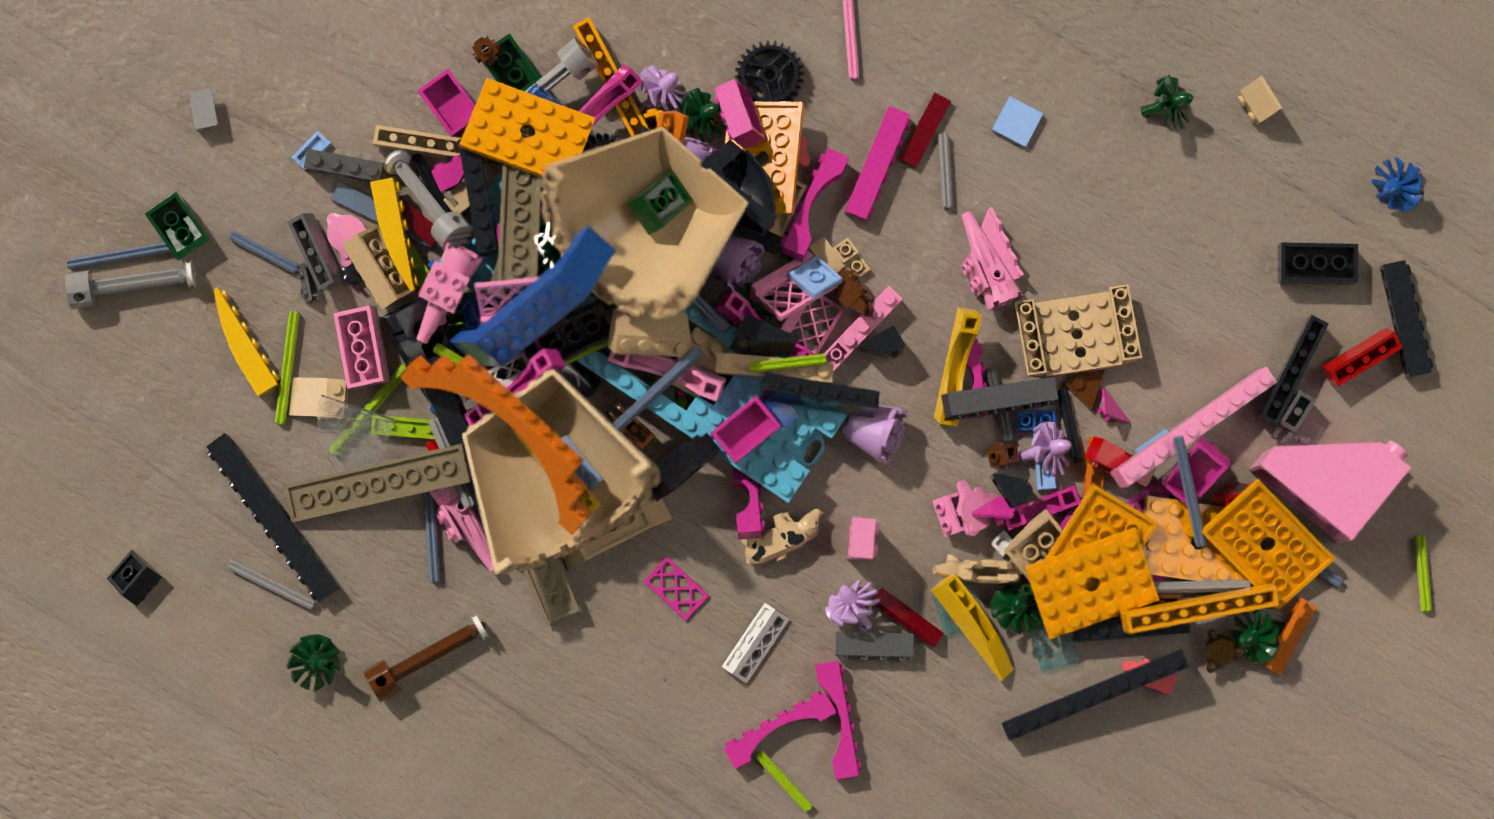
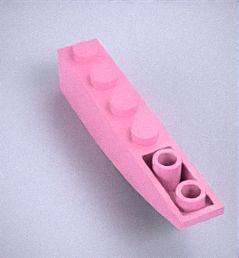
[824,286,903,372]

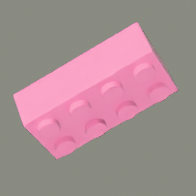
[334,305,391,390]
[847,517,879,561]

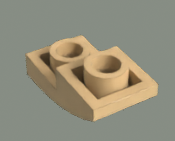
[809,237,845,273]
[833,237,871,279]

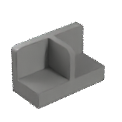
[189,88,218,133]

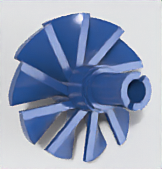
[1372,157,1424,212]

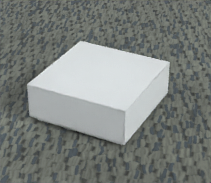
[990,530,1013,557]

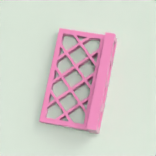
[750,251,838,321]
[475,277,539,325]
[779,290,844,355]

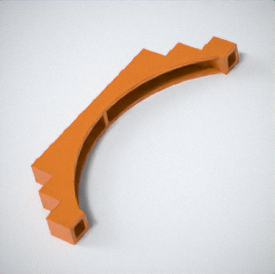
[400,354,592,535]

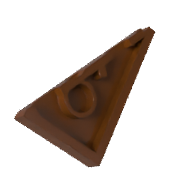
[1064,369,1105,410]

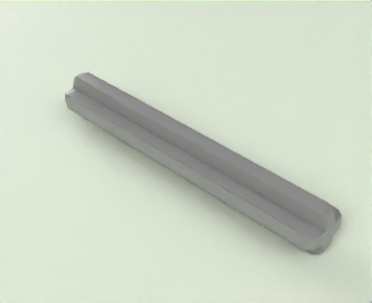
[938,133,953,209]

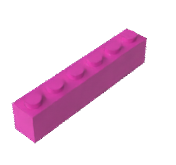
[845,106,912,222]

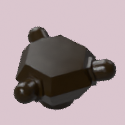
[1205,629,1246,673]

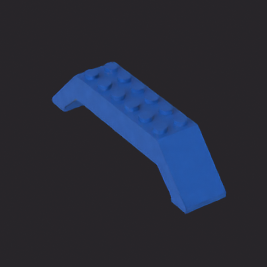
[450,225,615,366]

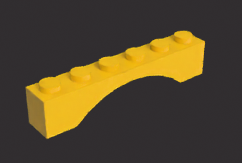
[934,307,982,426]

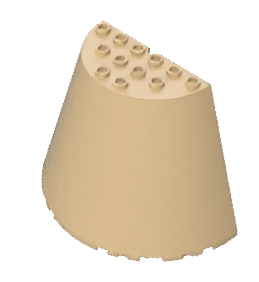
[541,127,748,319]
[462,369,660,574]

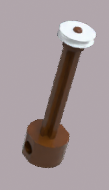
[363,614,489,702]

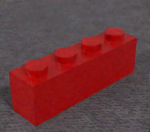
[1321,328,1403,387]

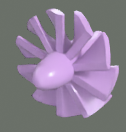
[639,65,685,115]
[1019,422,1071,477]
[825,580,880,631]

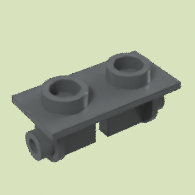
[297,262,322,303]

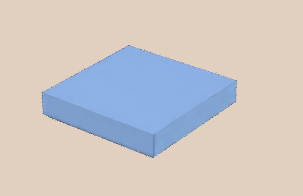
[992,96,1043,148]
[788,256,843,300]

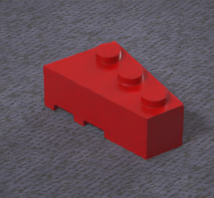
[1084,436,1157,487]

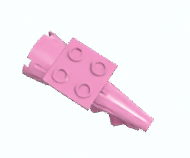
[961,207,1024,311]
[416,242,483,344]
[429,486,494,572]

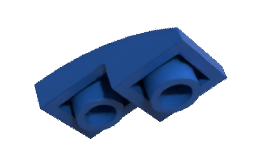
[758,394,798,428]
[1016,409,1057,431]

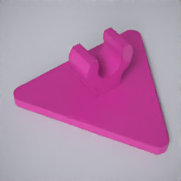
[1097,388,1130,424]
[972,496,1014,526]

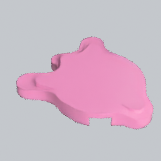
[327,213,366,267]
[957,480,998,537]

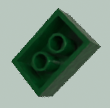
[482,33,541,92]

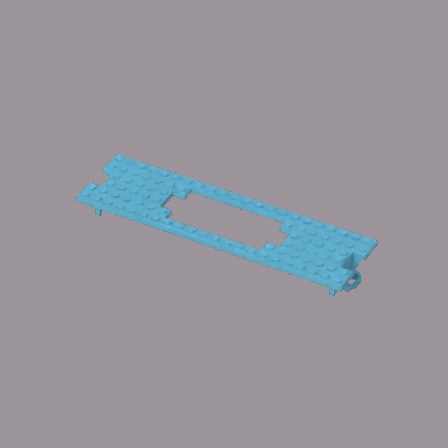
[439,171,848,503]

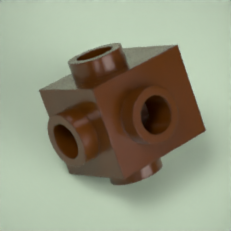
[472,36,500,67]
[987,441,1020,470]

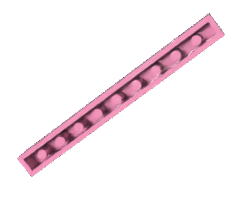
[1110,366,1277,488]

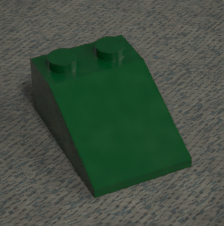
[627,169,694,235]
[145,192,209,261]

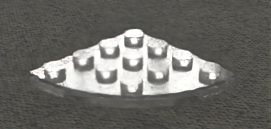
[317,394,395,472]

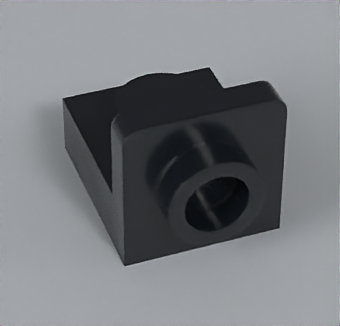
[341,262,363,286]

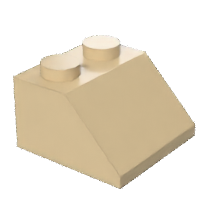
[1237,76,1282,126]

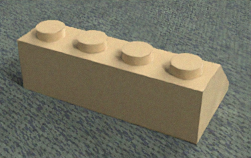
[342,225,418,310]
[607,309,691,357]

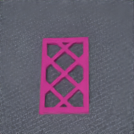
[644,556,709,621]

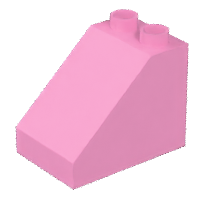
[1249,441,1411,543]

